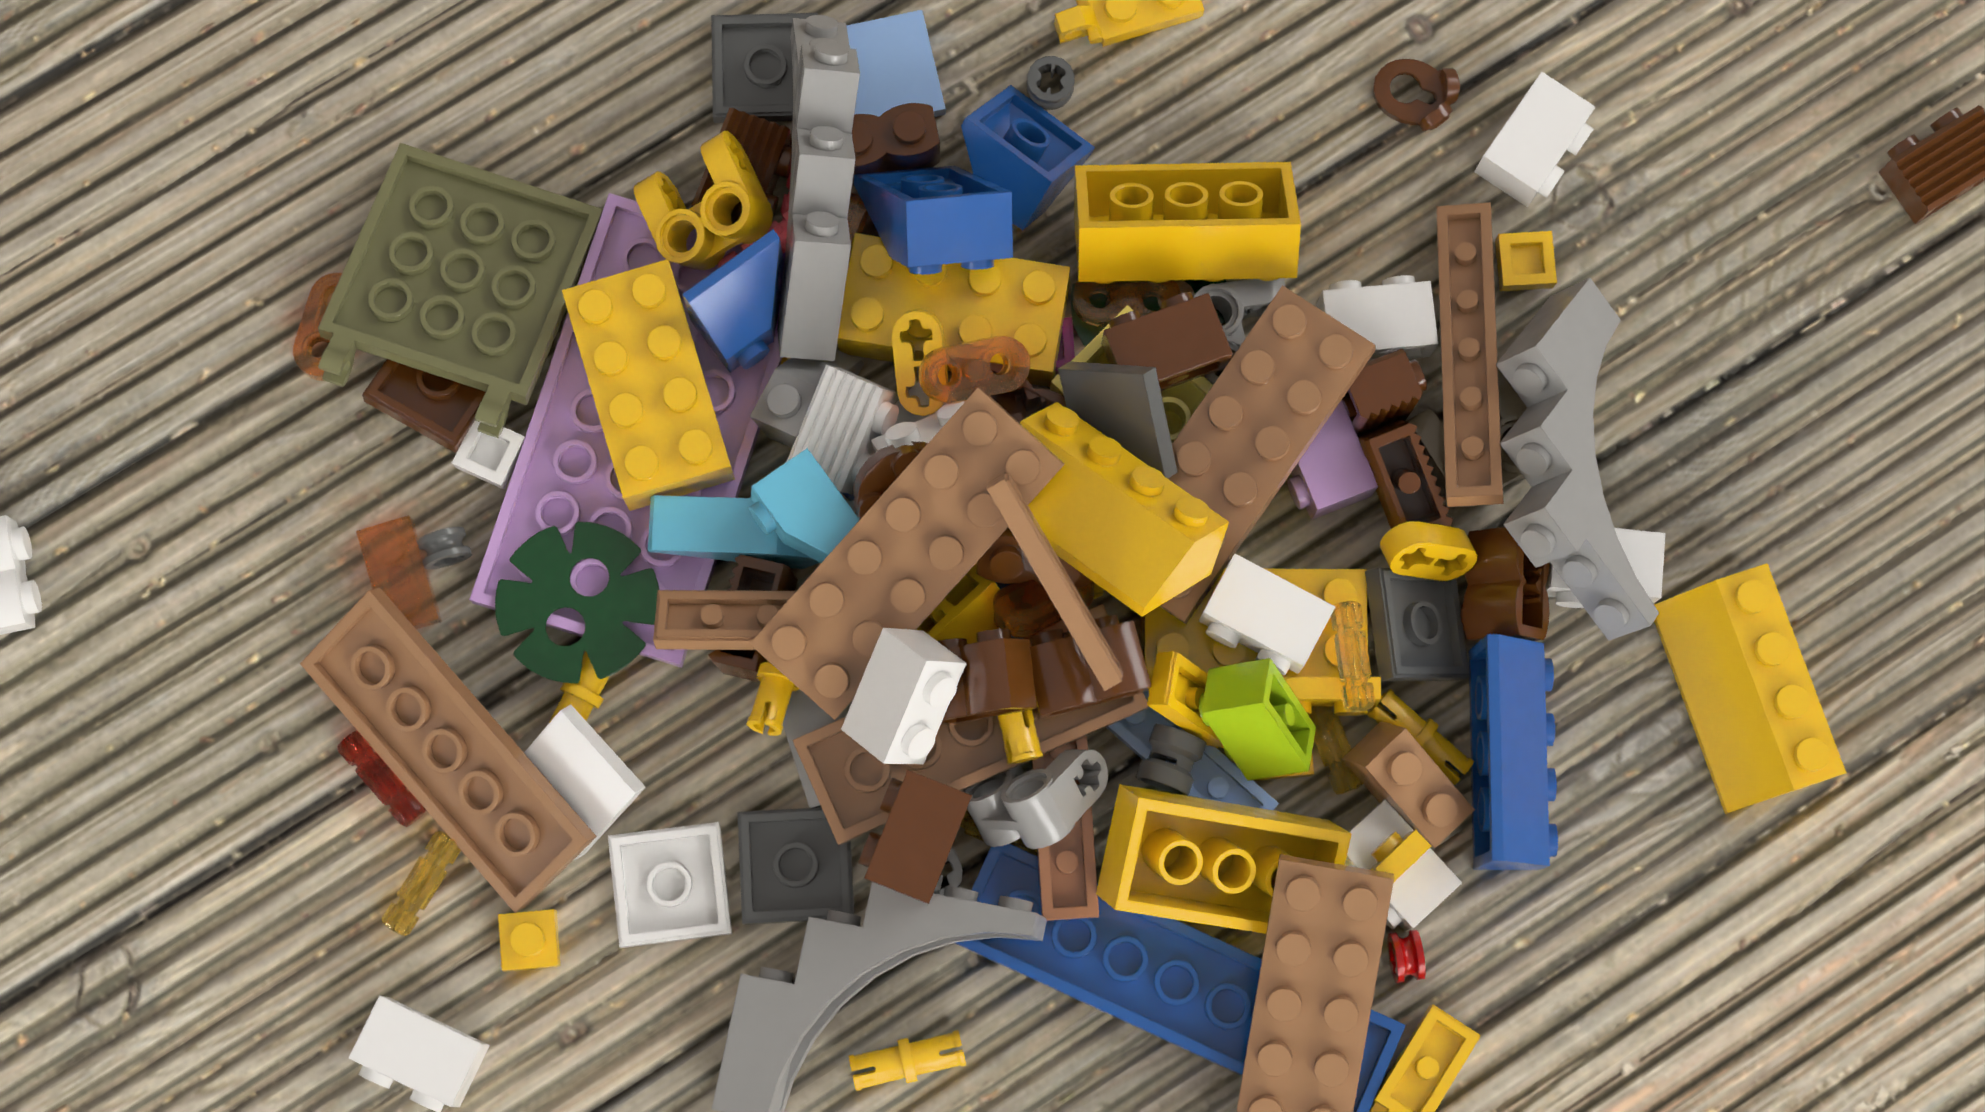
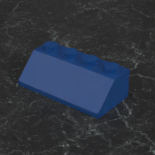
[1468,634,1558,870]

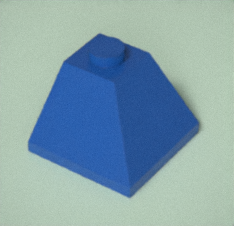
[961,85,1095,231]
[683,229,784,373]

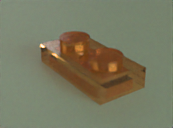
[356,515,442,629]

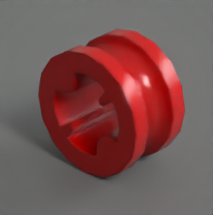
[1387,930,1426,983]

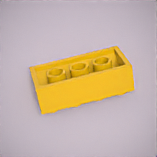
[1020,402,1229,617]
[1654,563,1846,814]

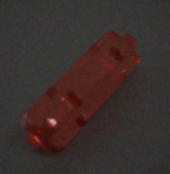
[337,730,426,827]

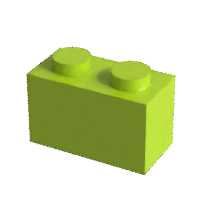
[1199,658,1316,781]

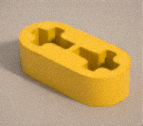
[891,309,949,416]
[1380,521,1477,581]

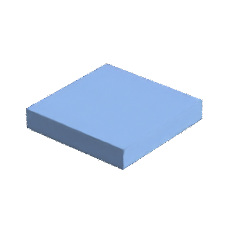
[846,10,946,117]

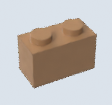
[1342,721,1475,848]

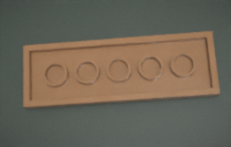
[1159,285,1376,624]
[750,387,1065,720]
[300,587,597,913]
[792,604,1149,846]
[1236,854,1394,1112]

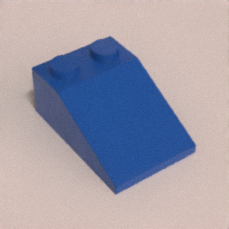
[854,166,1013,274]

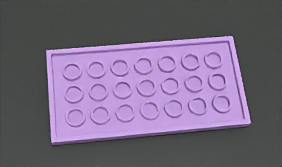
[469,193,785,668]

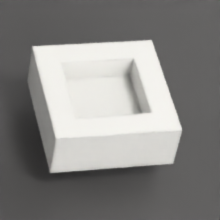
[452,421,525,490]

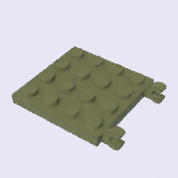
[318,143,603,438]

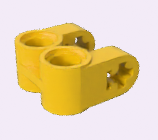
[633,131,773,271]

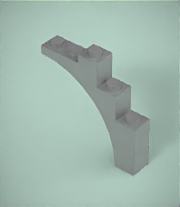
[777,15,860,361]
[1496,278,1659,641]
[712,875,1047,1112]

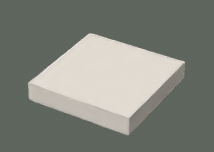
[524,705,645,861]
[608,822,732,948]

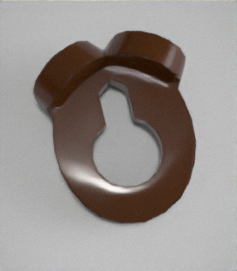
[1373,59,1460,132]

